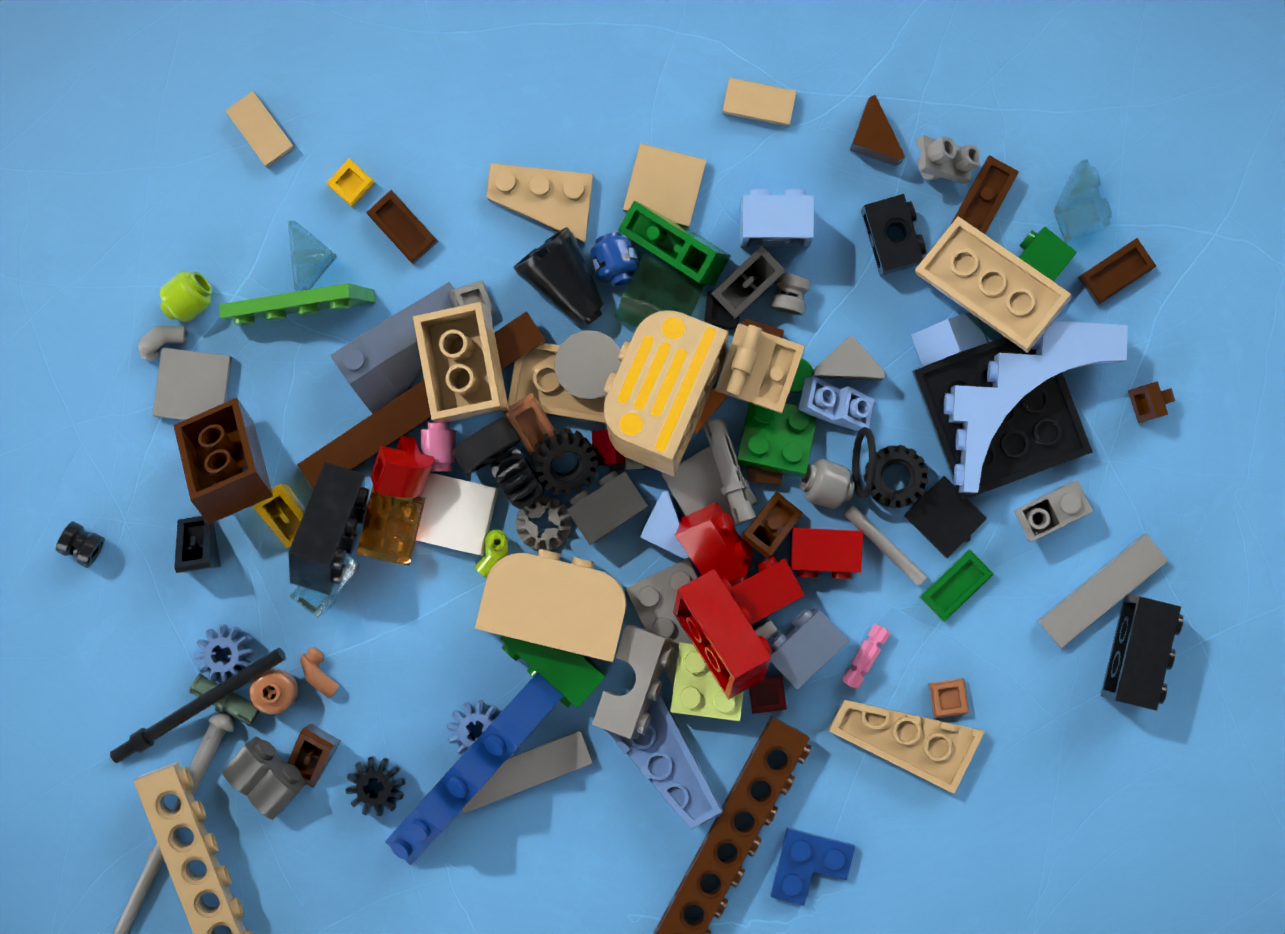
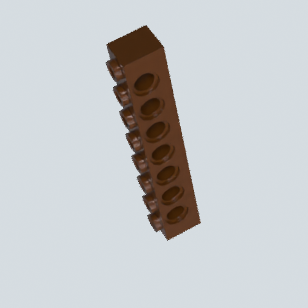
[653,715,812,934]

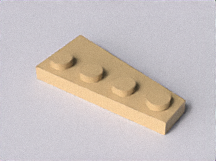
[828,699,985,794]

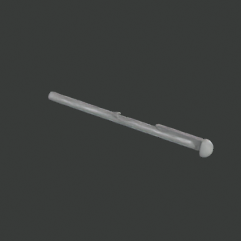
[113,712,234,934]

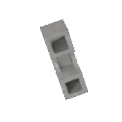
[592,624,674,739]

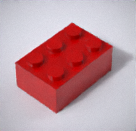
[673,569,772,700]

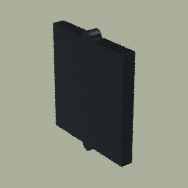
[904,476,987,559]

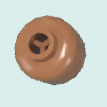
[249,668,298,715]

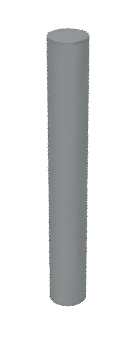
[843,504,928,586]

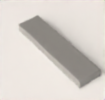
[1038,534,1168,648]
[462,730,593,814]

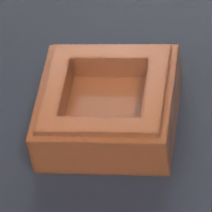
[928,678,969,718]

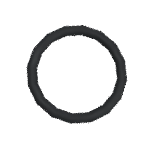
[852,427,876,499]

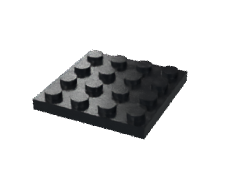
[912,337,1092,501]

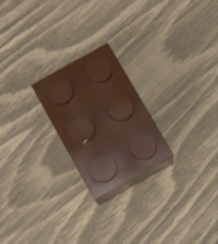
[173,398,273,524]

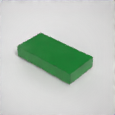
[919,549,994,622]

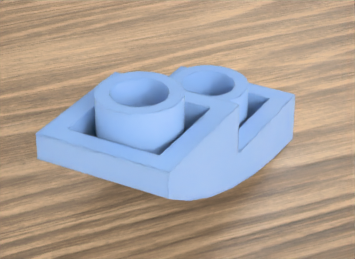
[798,376,874,431]

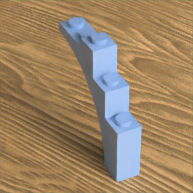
[944,321,1128,494]

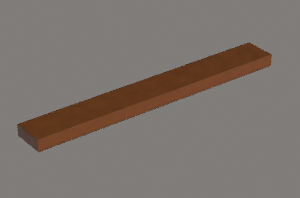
[297,311,547,490]

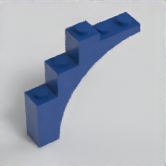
[385,672,563,865]

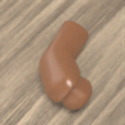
[300,647,339,698]

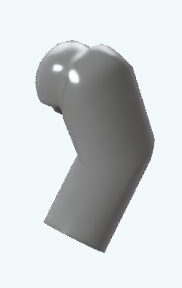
[137,326,187,361]

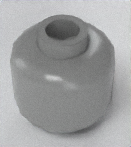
[800,459,855,509]

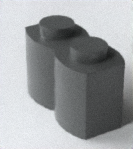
[222,737,306,820]

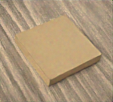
[623,143,706,228]

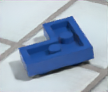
[770,827,855,906]

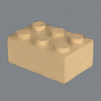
[413,302,509,424]

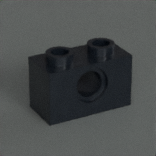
[861,194,927,276]

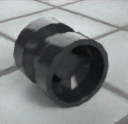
[56,521,105,568]

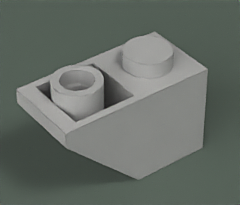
[1014,480,1093,542]

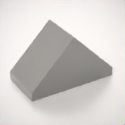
[813,335,885,381]

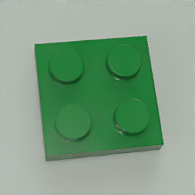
[737,403,817,478]

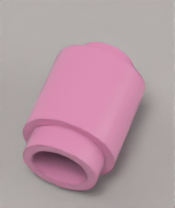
[421,423,456,471]

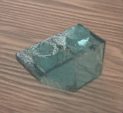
[1053,159,1112,243]

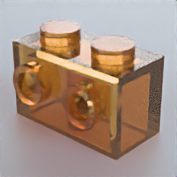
[356,486,426,566]

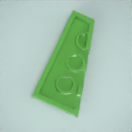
[219,283,376,326]

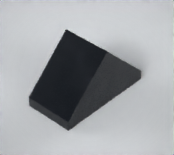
[174,516,221,573]

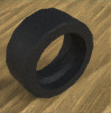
[452,417,521,475]

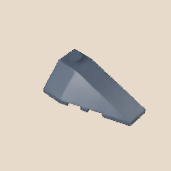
[330,282,454,414]

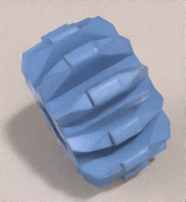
[194,624,255,682]
[447,700,497,755]

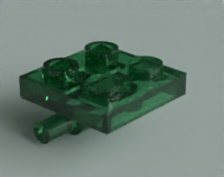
[615,254,706,328]

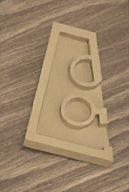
[487,163,593,244]

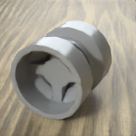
[770,273,811,315]

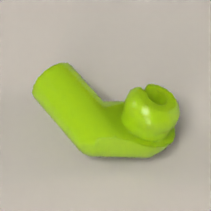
[474,530,508,579]

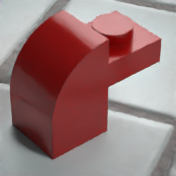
[370,435,434,498]

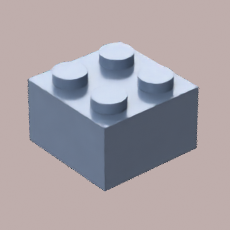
[769,608,849,690]

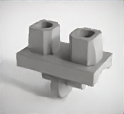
[916,135,980,184]

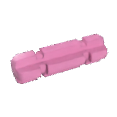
[842,624,890,689]

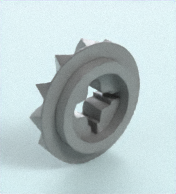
[516,496,571,550]

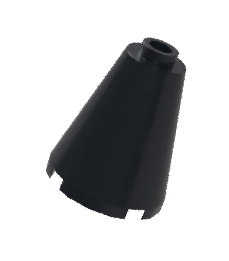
[514,227,604,326]

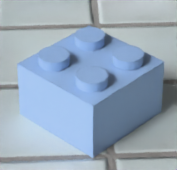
[740,189,814,248]

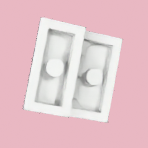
[411,473,499,556]

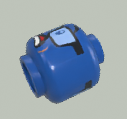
[590,232,639,286]

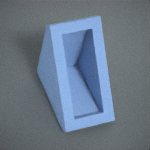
[910,313,987,367]
[640,490,689,559]

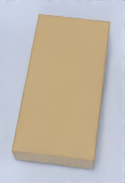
[722,78,797,127]
[225,91,295,168]

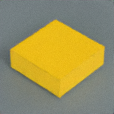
[326,159,376,208]

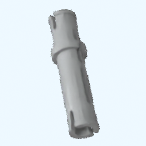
[703,418,756,525]

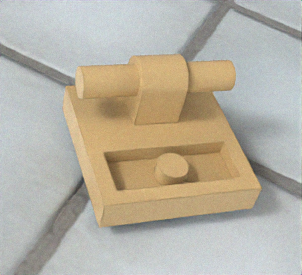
[715,323,805,414]

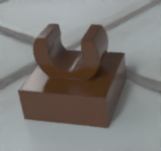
[1128,381,1176,423]

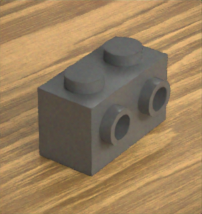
[567,470,648,545]

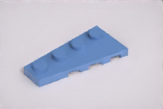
[605,692,724,829]

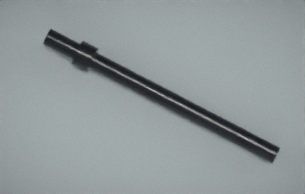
[110,647,286,763]

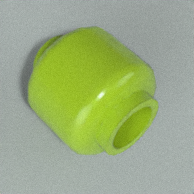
[160,271,212,322]

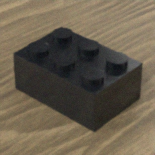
[288,462,369,595]
[1100,595,1184,711]

